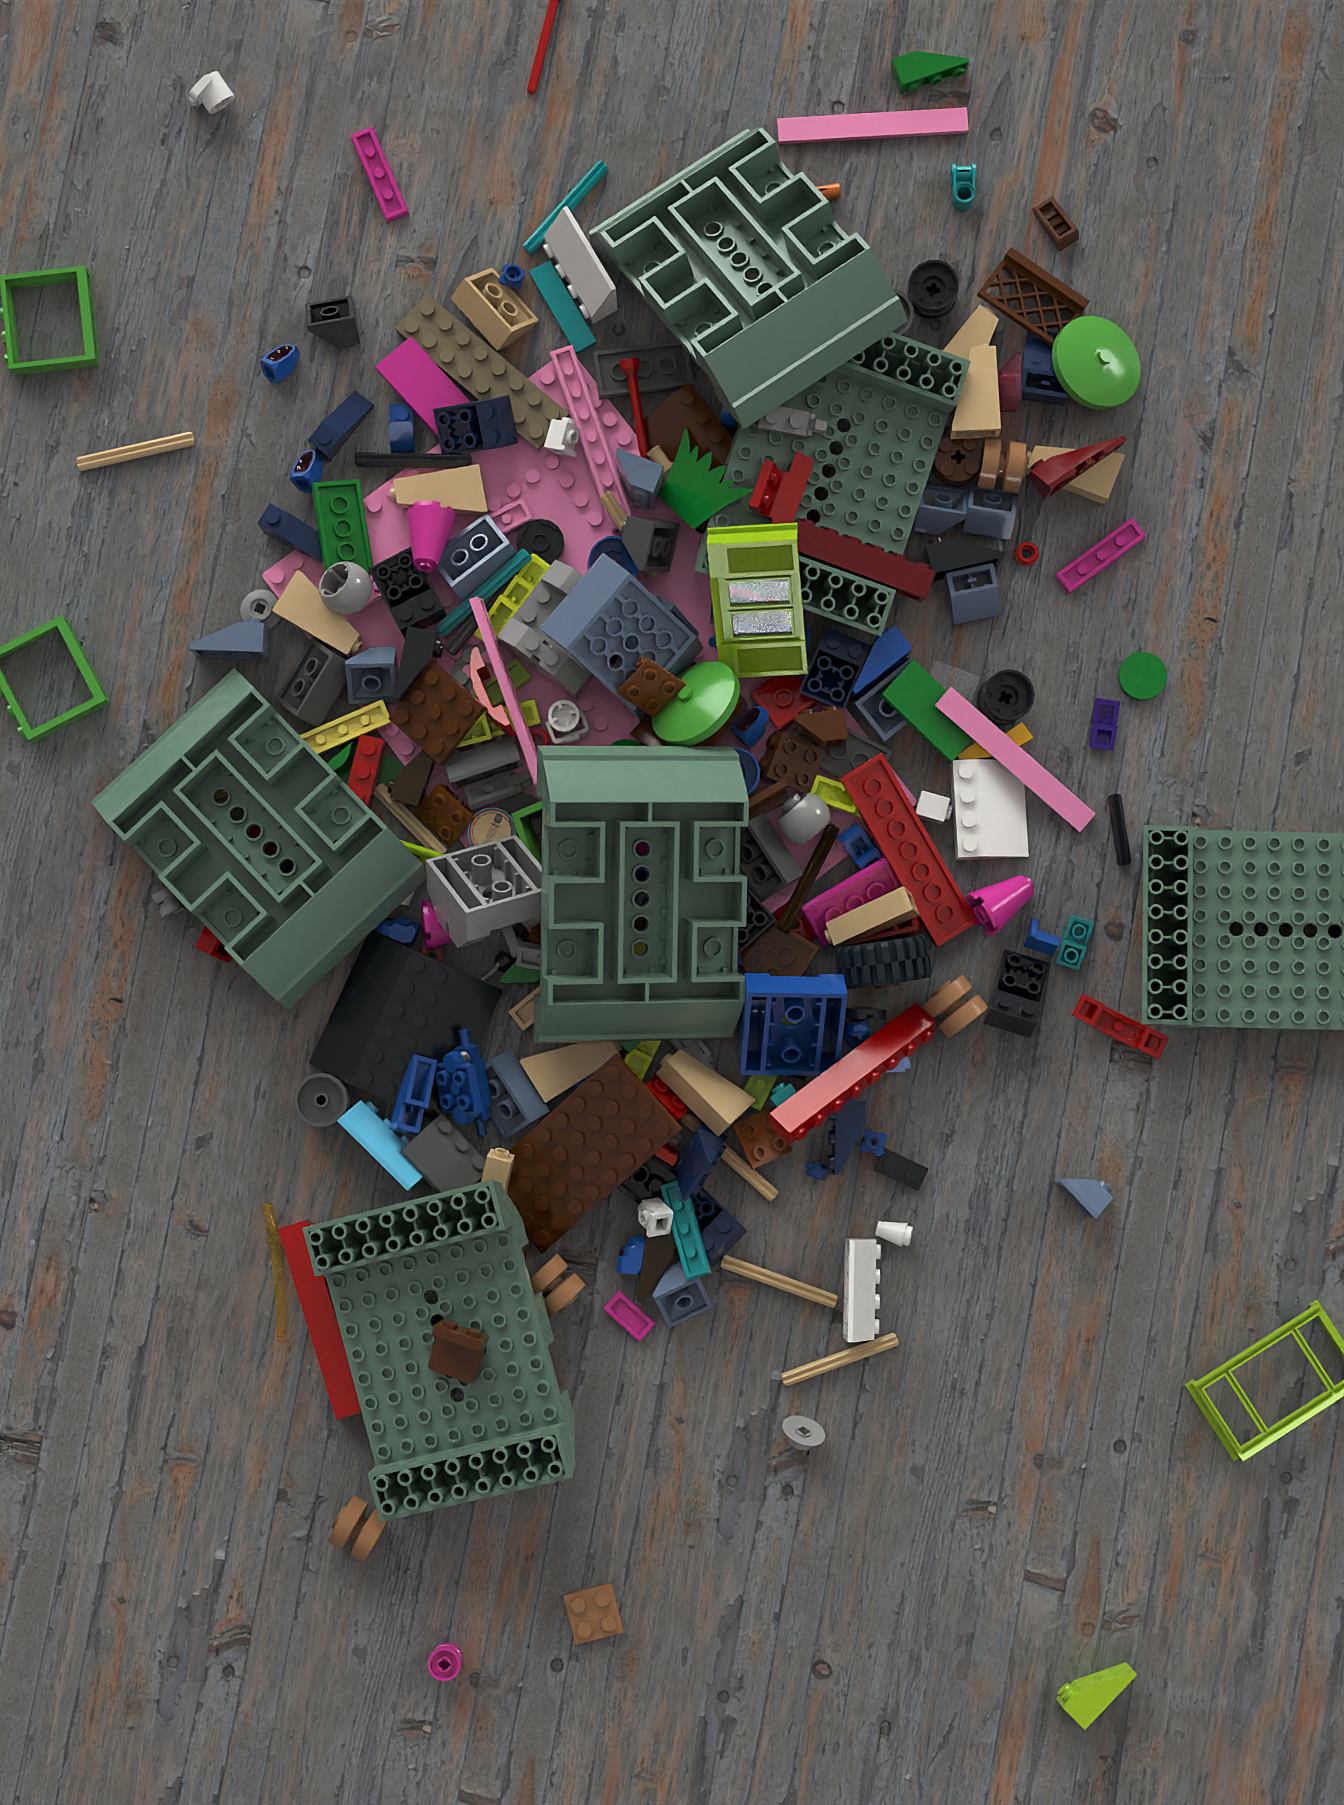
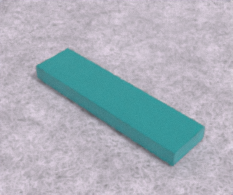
[529,260,597,355]
[660,1180,712,1281]

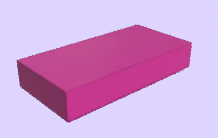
[603,1290,656,1342]

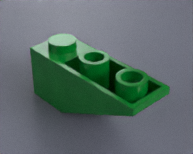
[891,51,970,94]

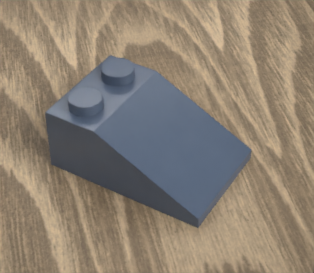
[189,619,271,661]

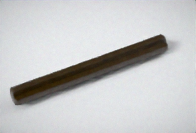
[776,823,840,933]

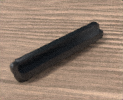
[1108,794,1131,866]

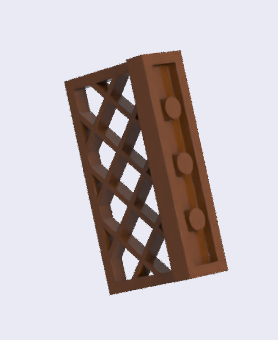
[977,247,1090,348]
[748,779,790,820]

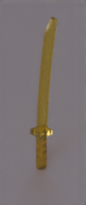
[262,1202,287,1342]

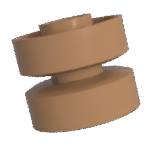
[976,438,1027,494]
[922,974,988,1039]
[530,1254,586,1319]
[327,1495,389,1563]

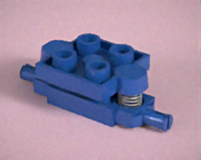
[435,1029,492,1136]

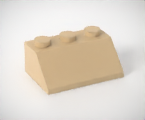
[451,268,539,351]

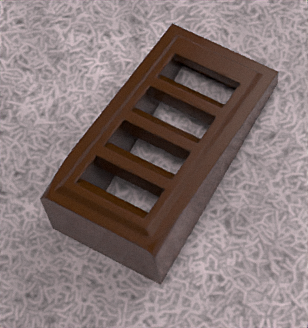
[1032,196,1079,251]

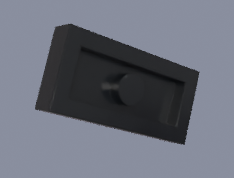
[873,1148,928,1191]

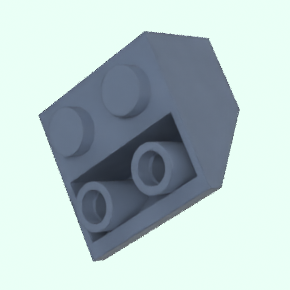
[943,563,1001,625]

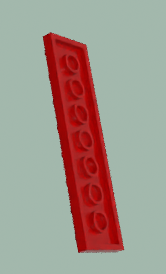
[839,753,978,947]

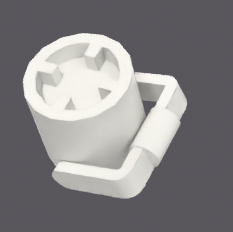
[189,71,235,114]
[545,700,590,746]

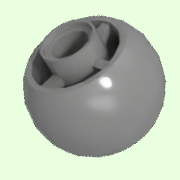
[319,561,372,615]
[778,792,831,845]

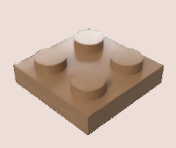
[563,1582,624,1645]

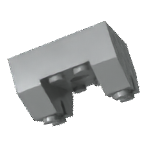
[497,559,594,700]
[426,835,542,948]

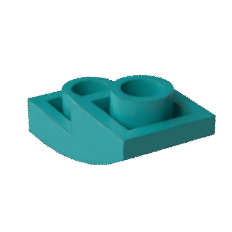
[1055,914,1095,971]

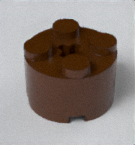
[932,435,983,488]

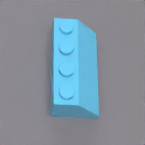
[337,1100,424,1191]

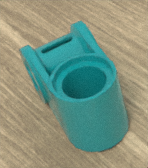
[950,163,976,212]

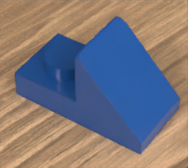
[388,403,415,453]

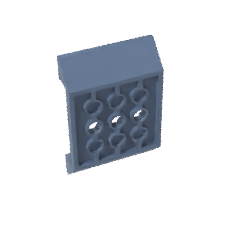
[539,553,703,722]

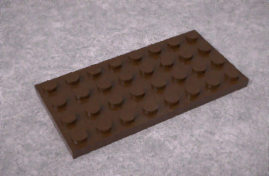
[480,1053,683,1254]

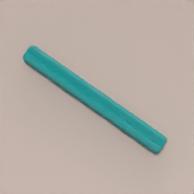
[523,161,608,255]
[435,549,532,637]

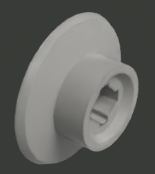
[240,589,281,630]
[782,1415,825,1450]

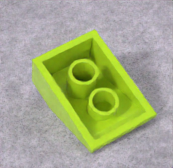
[1056,1662,1137,1730]

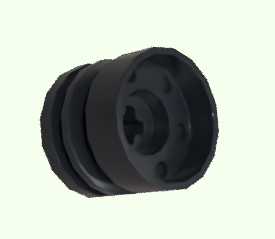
[908,260,959,319]
[976,669,1035,726]

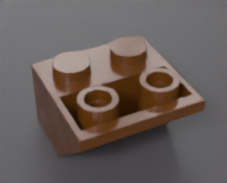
[793,706,848,749]

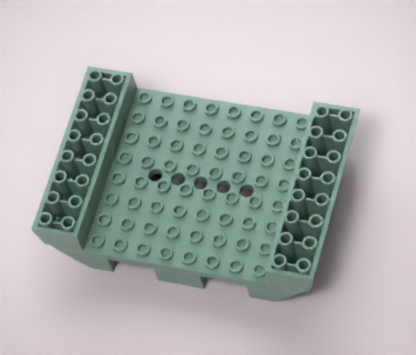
[588,127,908,430]
[694,332,971,636]
[91,668,427,1010]
[533,746,749,1044]
[1142,825,1344,1031]
[302,1180,576,1522]

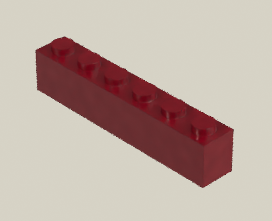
[795,519,935,602]

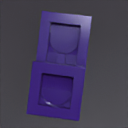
[1089,697,1120,751]

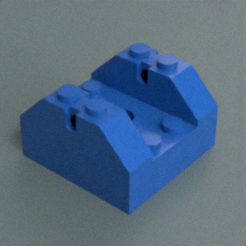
[737,973,847,1076]

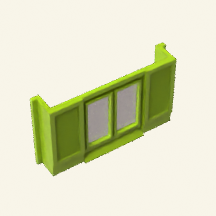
[707,522,809,678]

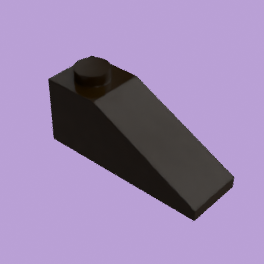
[387,749,436,809]
[637,1230,678,1302]

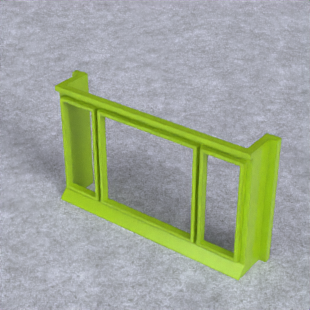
[1185,1300,1344,1461]

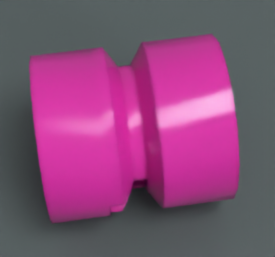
[428,1642,463,1681]

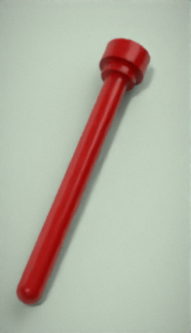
[527,0,562,94]
[620,357,650,460]

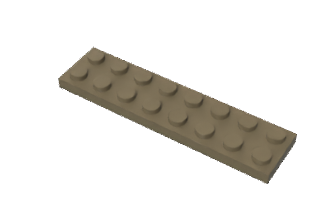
[395,294,570,452]

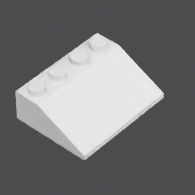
[543,206,617,324]
[950,759,1029,861]
[843,1238,881,1342]

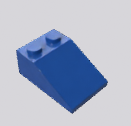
[850,626,913,701]

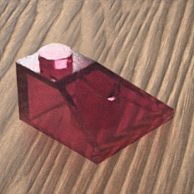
[998,352,1021,412]

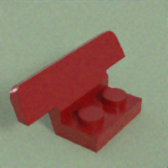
[749,451,813,524]

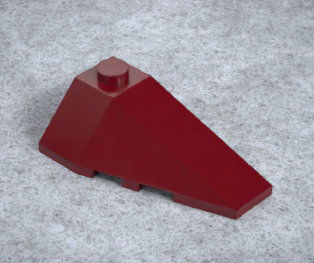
[1028,436,1127,500]

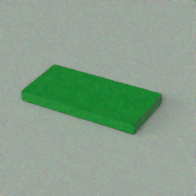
[311,479,373,575]
[880,659,972,763]

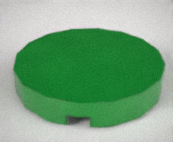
[1118,652,1167,701]

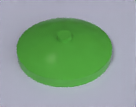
[1052,316,1141,410]
[652,661,740,746]

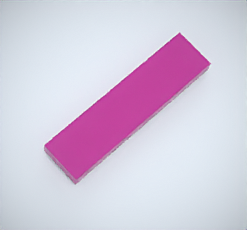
[350,127,409,223]
[1055,518,1147,594]

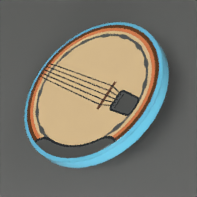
[468,808,517,847]

